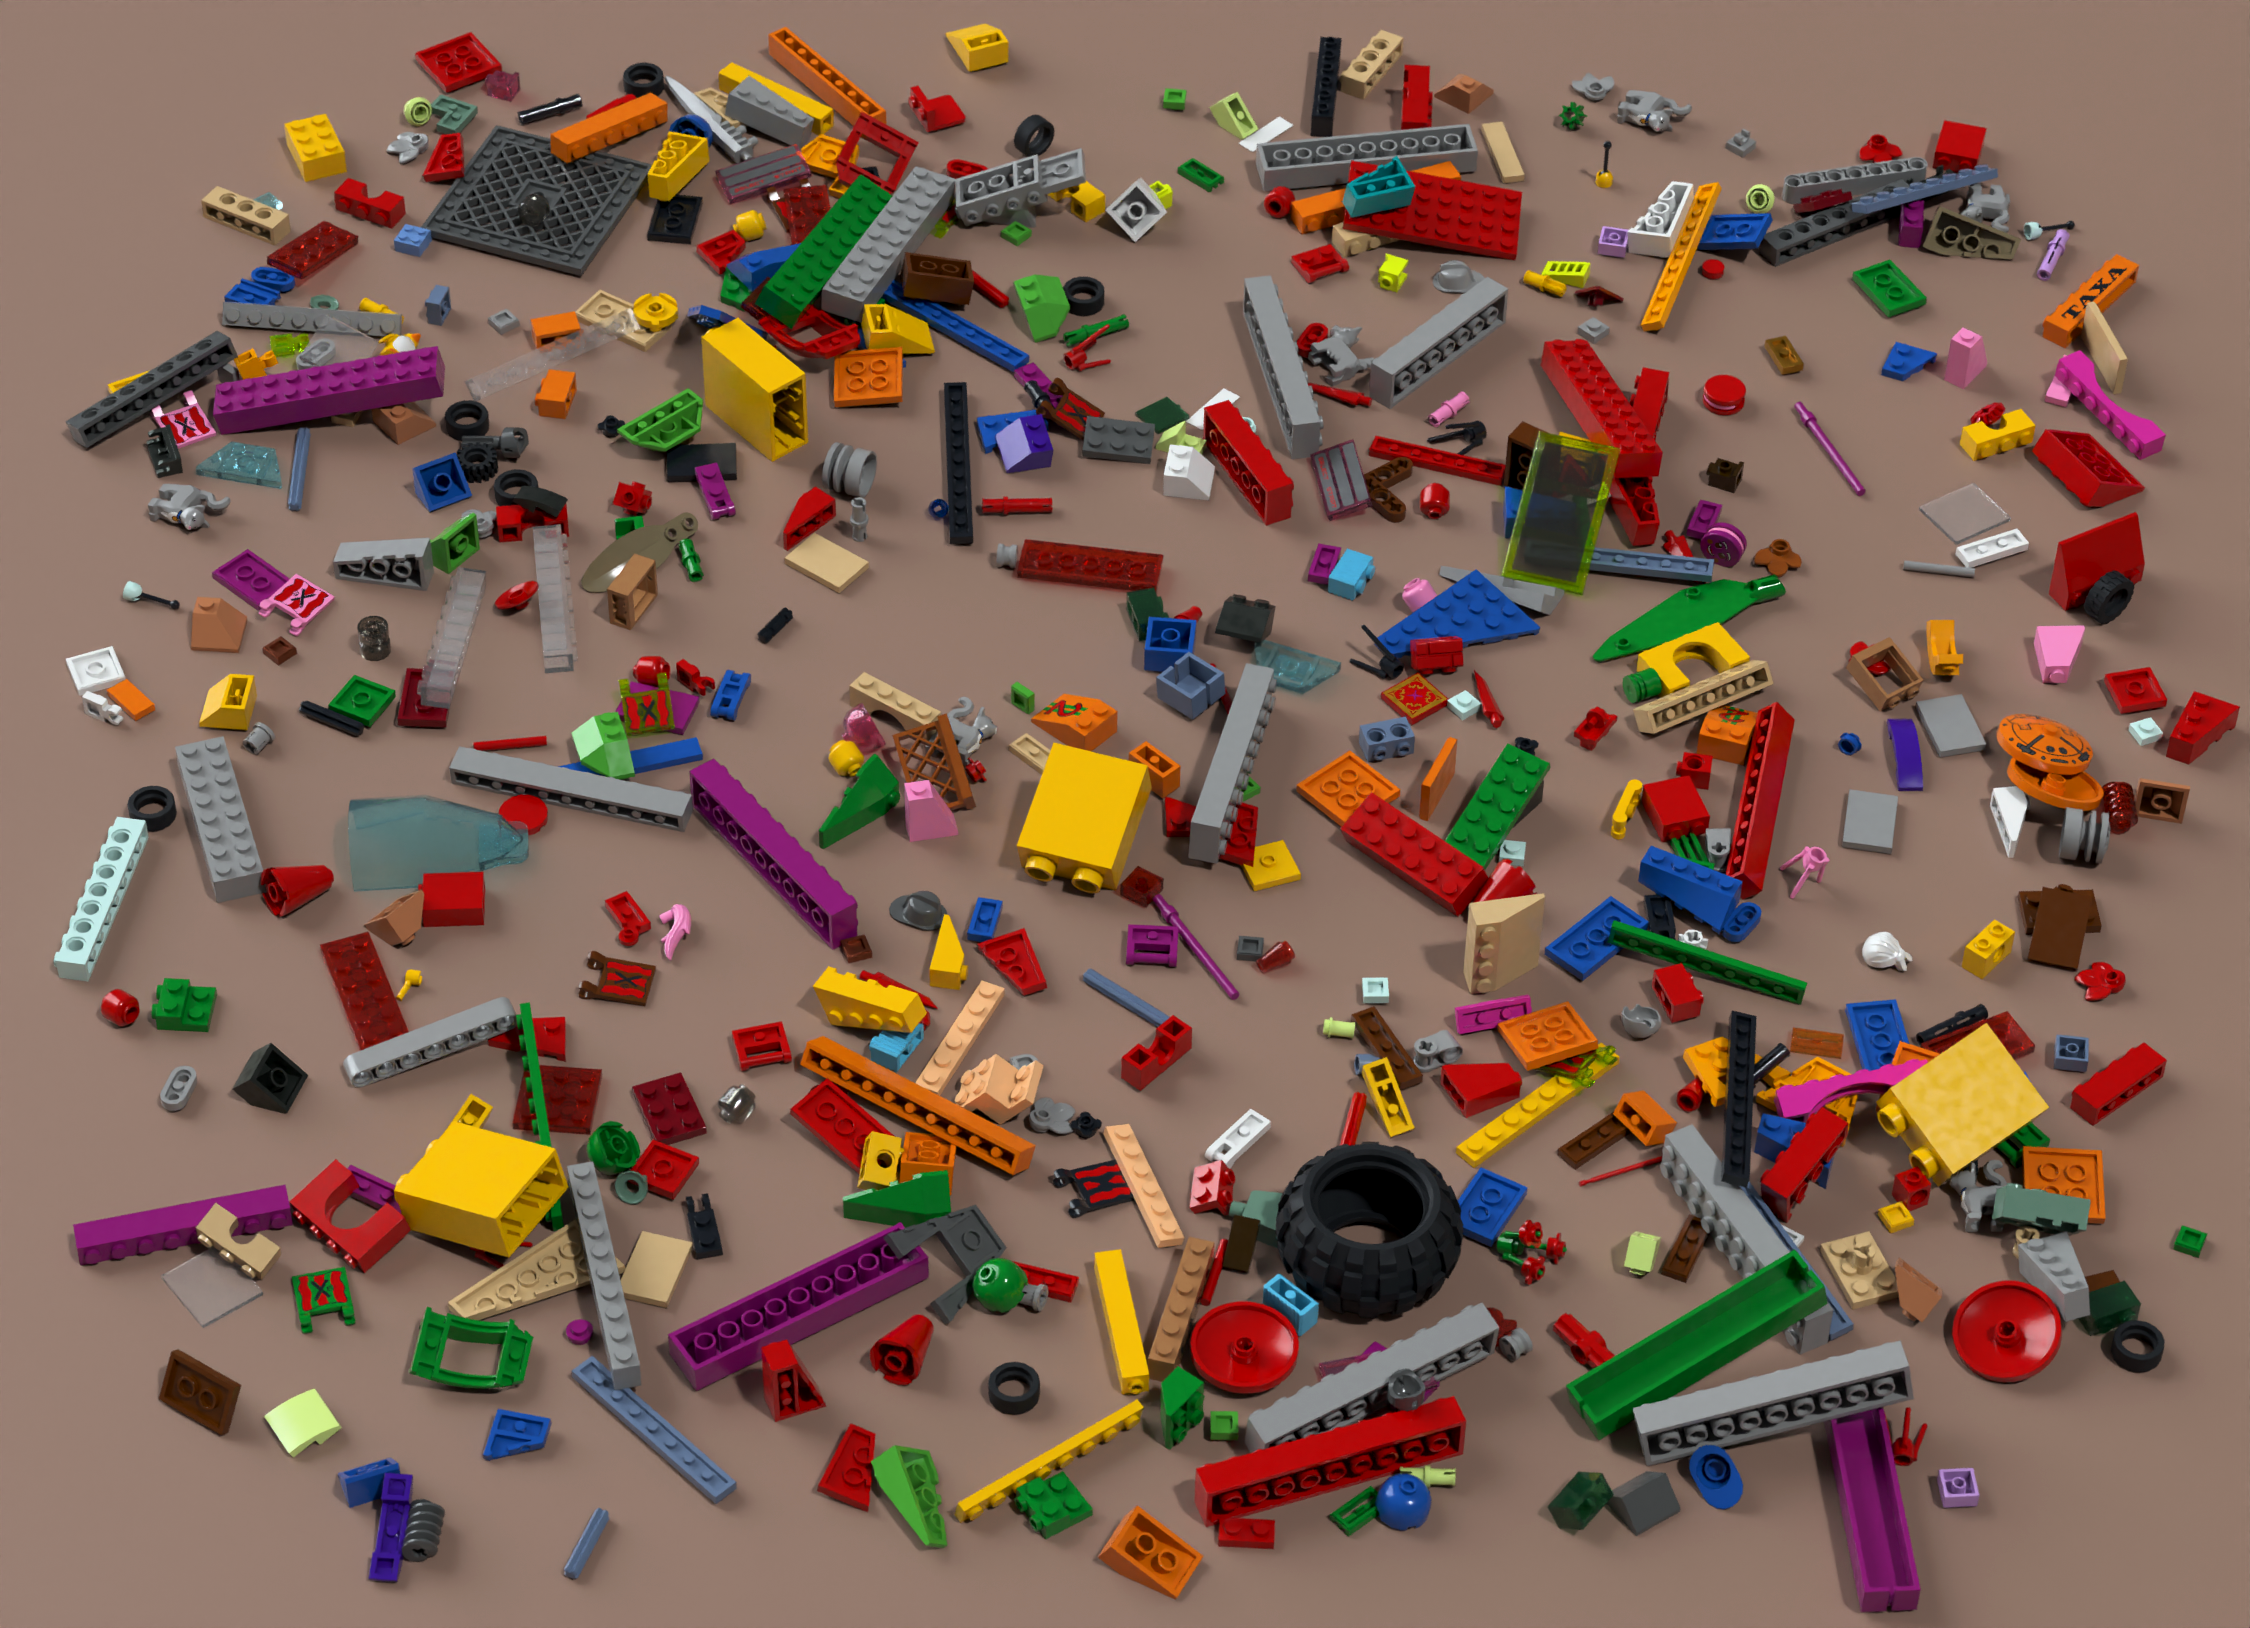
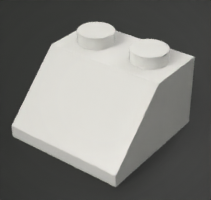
[1106,178,1167,242]
[1163,445,1215,500]

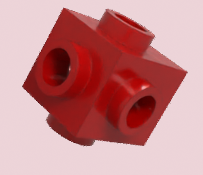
[613,481,652,516]

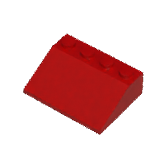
[2032,429,2145,507]
[2049,512,2145,611]

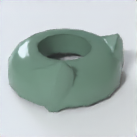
[310,295,339,310]
[615,1171,648,1204]

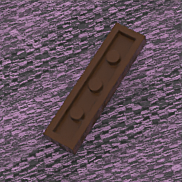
[1351,1006,1423,1090]

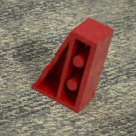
[1401,65,1433,130]

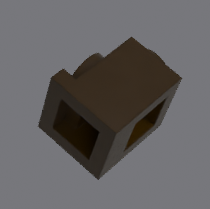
[1706,458,1744,493]

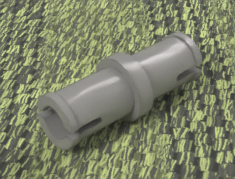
[850,497,869,542]

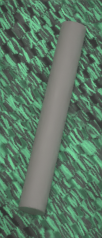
[1903,561,1975,578]

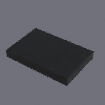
[647,195,703,245]
[667,443,737,482]

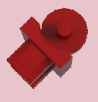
[1574,707,1617,751]

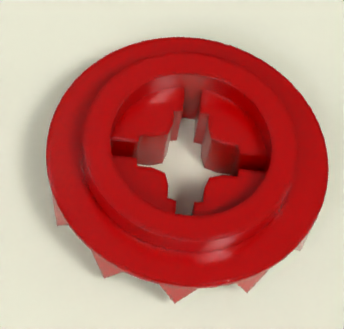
[1970,402,2005,426]

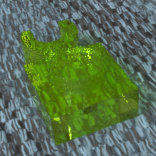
[269,333,310,357]

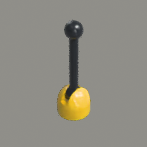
[1595,141,1613,188]

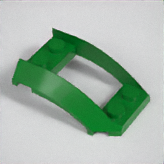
[408,1307,533,1388]

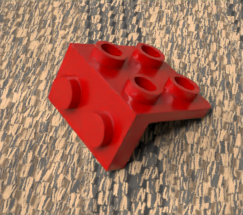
[908,86,966,132]

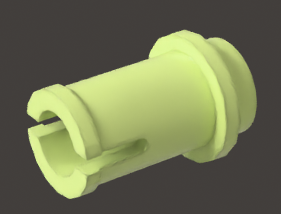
[1323,1017,1355,1039]

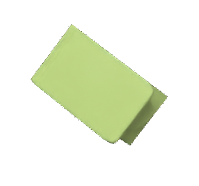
[1156,421,1207,455]

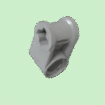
[1705,828,1731,873]
[1413,1030,1463,1072]

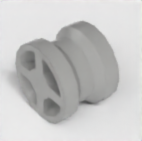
[996,544,1018,568]
[1499,1328,1533,1362]

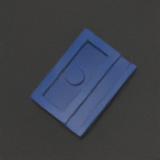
[224,278,281,305]

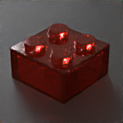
[1120,866,1164,908]

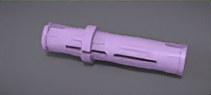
[2037,229,2070,281]

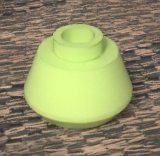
[404,97,432,126]
[1746,184,1775,214]

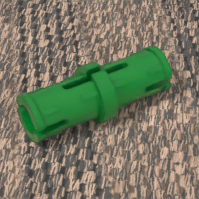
[678,539,704,582]

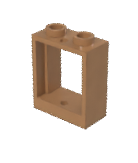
[607,554,658,630]
[1846,637,1924,711]

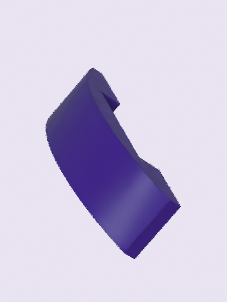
[1887,719,1923,791]
[369,1473,413,1582]

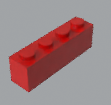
[2070,1042,2167,1126]

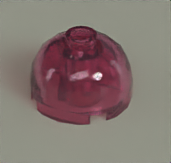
[841,703,886,752]

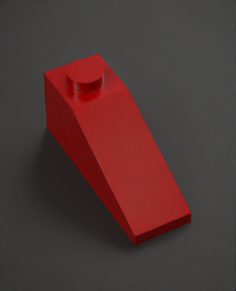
[783,486,836,551]

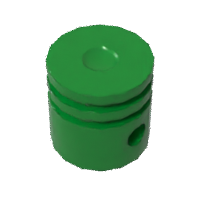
[1622,668,1662,703]

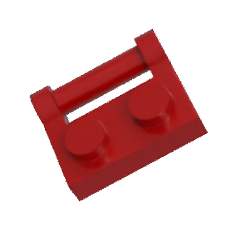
[1291,244,1349,283]
[732,1021,792,1071]

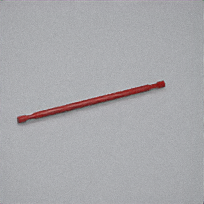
[1579,1156,1662,1186]

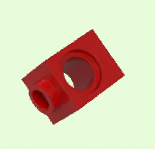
[1676,752,1713,790]
[1892,1166,1932,1212]

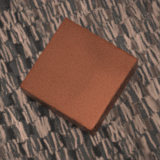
[263,636,297,666]
[841,934,872,964]

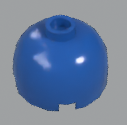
[669,114,713,149]
[1375,1474,1431,1530]

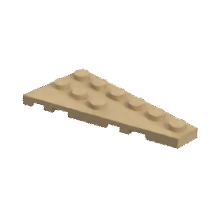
[448,1219,625,1320]

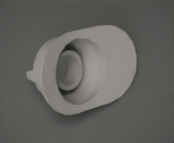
[1433,260,1485,293]

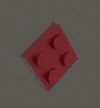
[1793,189,1853,213]

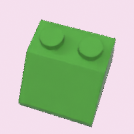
[431,513,480,574]

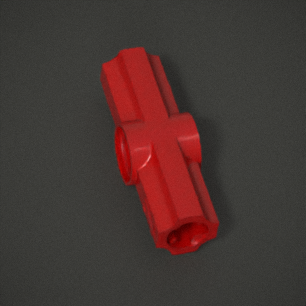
[1553,1313,1615,1369]

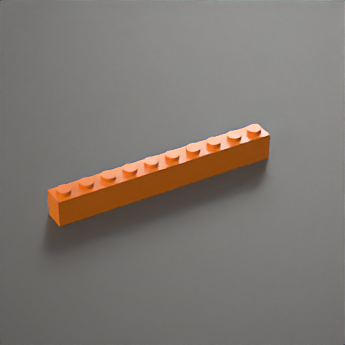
[800,1036,1036,1175]

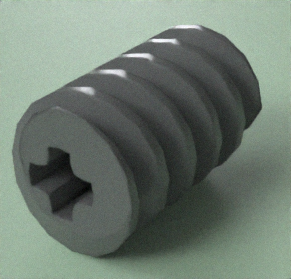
[402,1499,445,1562]

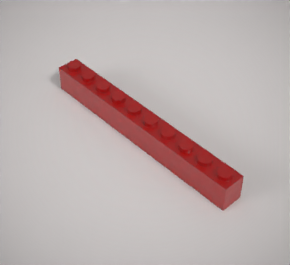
[1726,702,1795,900]

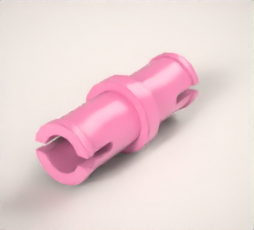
[1428,391,1470,427]

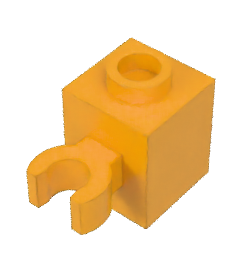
[233,348,278,380]

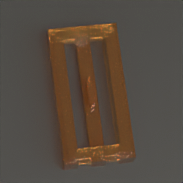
[1790,1027,1844,1059]

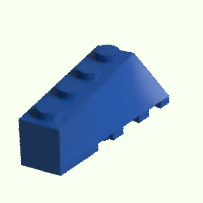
[1638,846,1743,934]

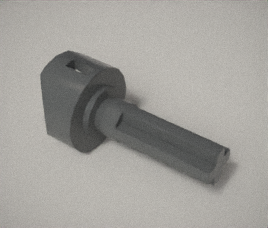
[461,427,529,458]
[1388,1368,1425,1412]

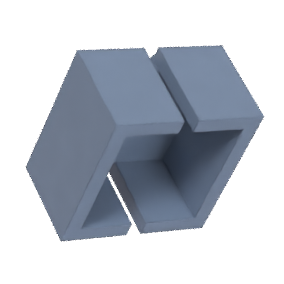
[1156,652,1225,719]

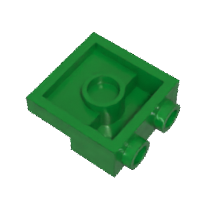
[152,978,217,1032]
[1014,1471,1093,1539]

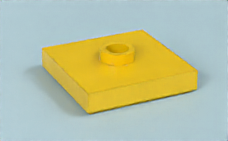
[1241,840,1301,891]

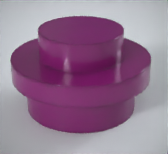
[566,1319,593,1345]

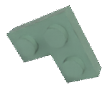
[431,94,478,134]

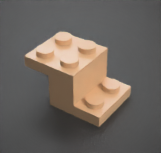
[955,1054,1044,1125]

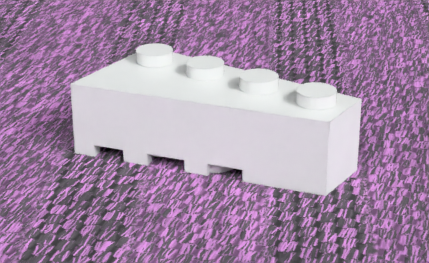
[1627,181,1694,258]

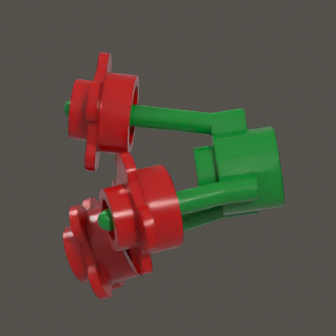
[1497,1220,1567,1285]

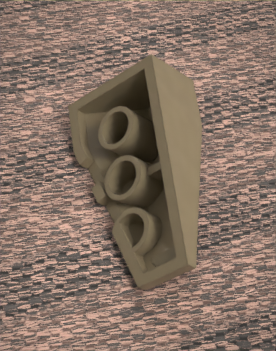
[1922,206,2021,260]

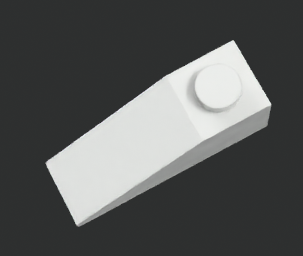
[1990,786,2030,858]

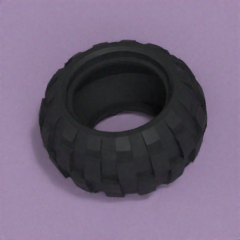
[1275,1142,1463,1318]

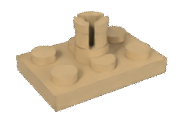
[1820,1231,1899,1310]

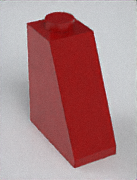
[1440,1063,1522,1118]

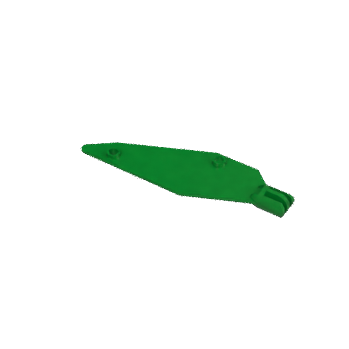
[1593,574,1786,662]

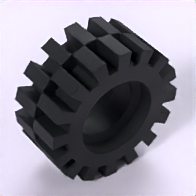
[456,442,498,483]

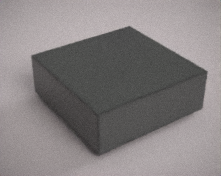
[1237,936,1264,962]

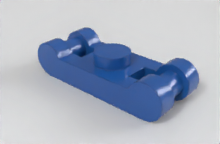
[710,670,751,721]

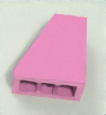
[1944,328,1987,389]
[2034,626,2085,683]
[904,780,958,842]

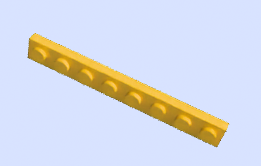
[1456,1043,1620,1168]
[954,1399,1144,1523]

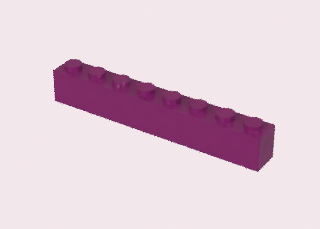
[73,1184,293,1266]

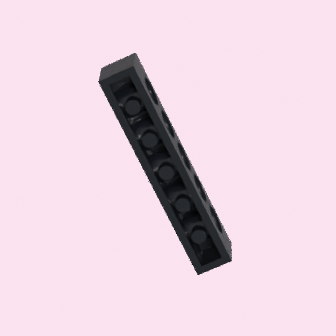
[1311,37,1342,137]

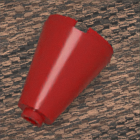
[1472,859,1537,903]
[260,865,334,917]
[870,1314,934,1385]

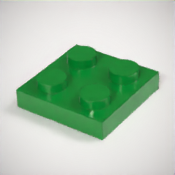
[328,675,396,727]

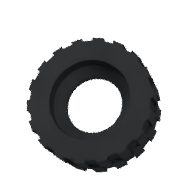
[2084,570,2134,624]

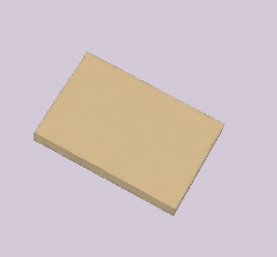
[785,533,869,593]
[621,1231,693,1308]

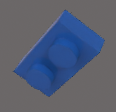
[967,897,1003,942]

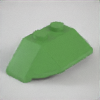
[1013,274,1070,343]
[617,388,703,452]
[571,712,635,780]

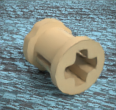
[2012,1226,2040,1259]

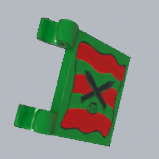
[292,1267,356,1333]

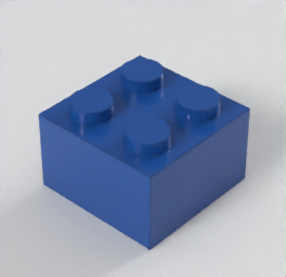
[1144,617,1196,672]

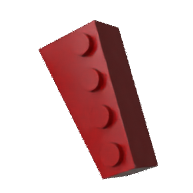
[1630,367,1670,441]
[1602,466,1660,546]

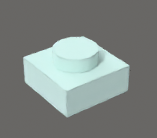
[1447,690,1481,720]
[2129,717,2163,746]
[1499,840,1526,867]
[1362,978,1389,1003]

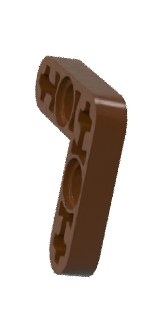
[1362,457,1413,523]

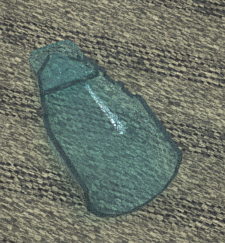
[348,795,529,892]

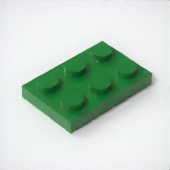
[1852,260,1927,318]

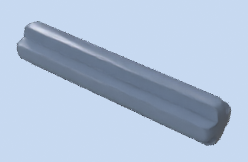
[564,1508,609,1579]

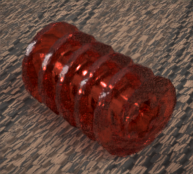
[2102,782,2138,835]

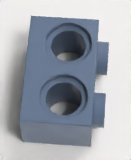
[1359,717,1415,762]

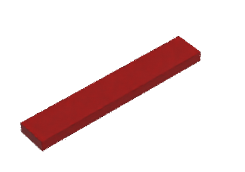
[1369,435,1506,486]

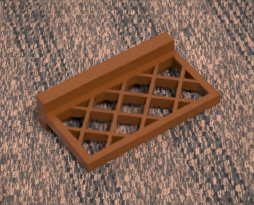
[892,713,976,811]

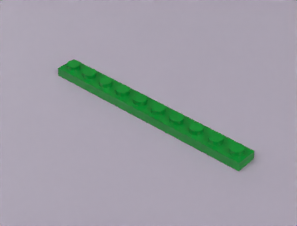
[516,1002,564,1231]

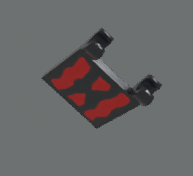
[1053,1159,1135,1218]

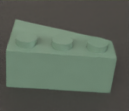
[1992,1183,2091,1236]

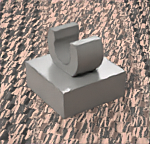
[1726,128,1757,158]

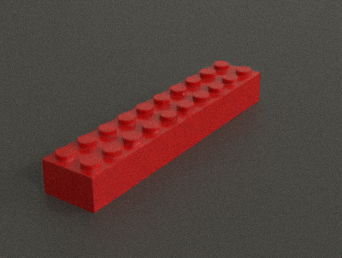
[1541,339,1663,478]
[1195,1396,1466,1527]

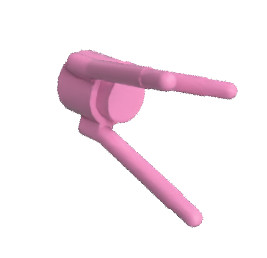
[1780,846,1829,899]

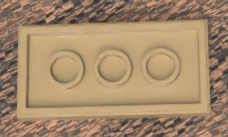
[575,290,672,352]
[2081,301,2128,394]

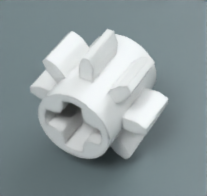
[1678,930,1708,950]

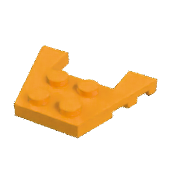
[772,134,860,198]
[1683,1036,1791,1107]
[1756,1056,1859,1147]

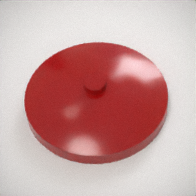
[1952,1280,2062,1382]
[1190,1301,1299,1394]

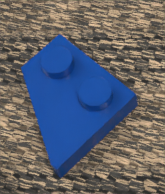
[1881,342,1937,381]
[483,1409,552,1461]

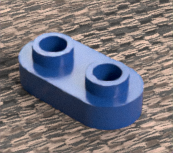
[251,267,295,292]
[1722,902,1762,942]

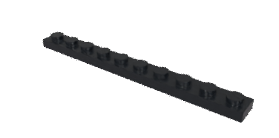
[944,382,973,544]
[1721,1010,1757,1188]

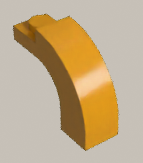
[1926,620,1963,675]

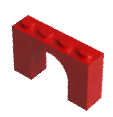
[289,1159,411,1273]

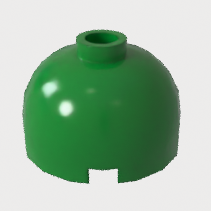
[586,1121,640,1175]
[973,1258,1028,1313]

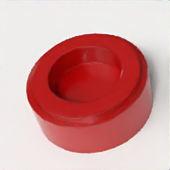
[1702,259,1724,279]

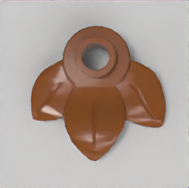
[1754,539,1801,577]

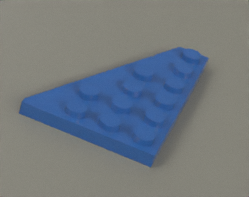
[687,305,768,340]
[1374,569,1540,658]

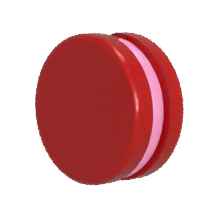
[1703,375,1746,416]

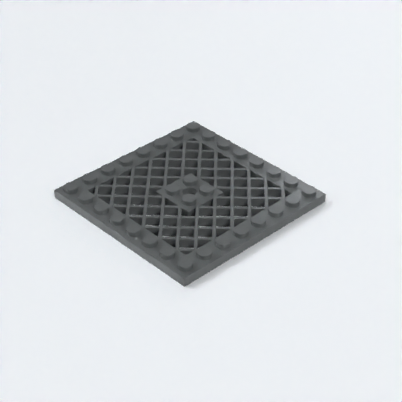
[421,125,652,276]

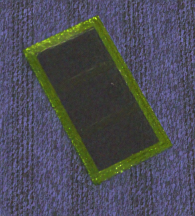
[1501,431,1620,595]

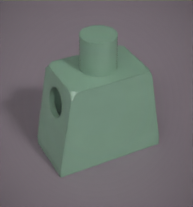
[1229,1190,1283,1248]

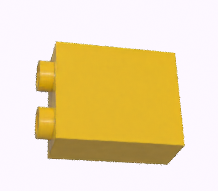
[701,318,808,462]
[1017,742,1152,893]
[1876,1023,2049,1187]
[394,1121,569,1257]

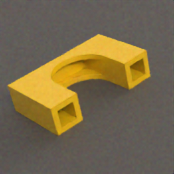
[1636,622,1750,698]

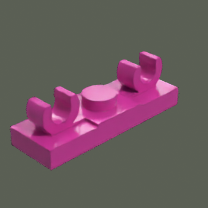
[1455,994,1532,1034]

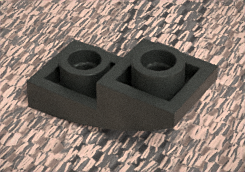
[513,486,568,518]

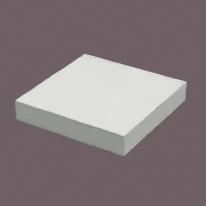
[66,646,126,696]

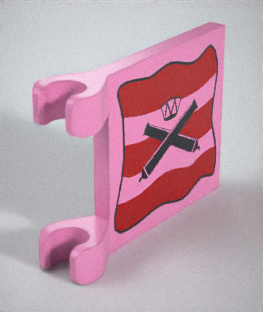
[150,390,216,449]
[258,574,335,636]

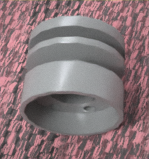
[822,442,877,498]
[2059,807,2111,864]

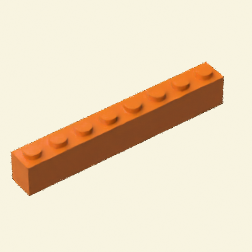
[768,27,886,126]
[1291,161,1461,234]

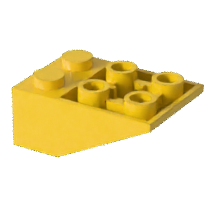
[946,23,1008,72]
[861,304,935,354]

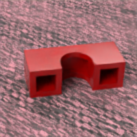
[334,178,406,229]
[496,505,569,543]
[1121,1015,1192,1091]

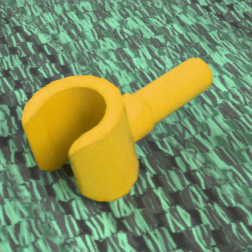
[396,969,423,1001]

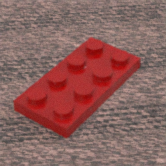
[790,1078,894,1174]

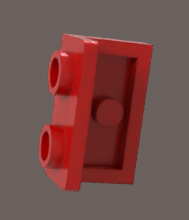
[1189,1160,1235,1216]

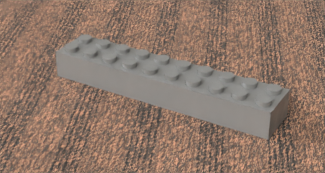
[1256,124,1478,191]
[821,166,955,323]
[1243,275,1324,459]
[1188,663,1277,864]
[1660,1124,1833,1354]
[1245,1303,1499,1453]
[1633,1341,1914,1466]

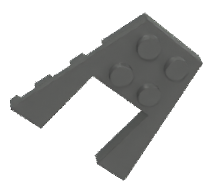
[883,1205,1007,1325]

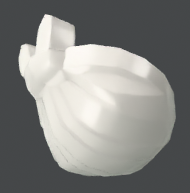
[1862,932,1912,971]

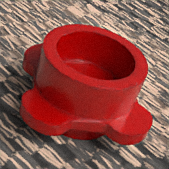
[964,757,987,782]

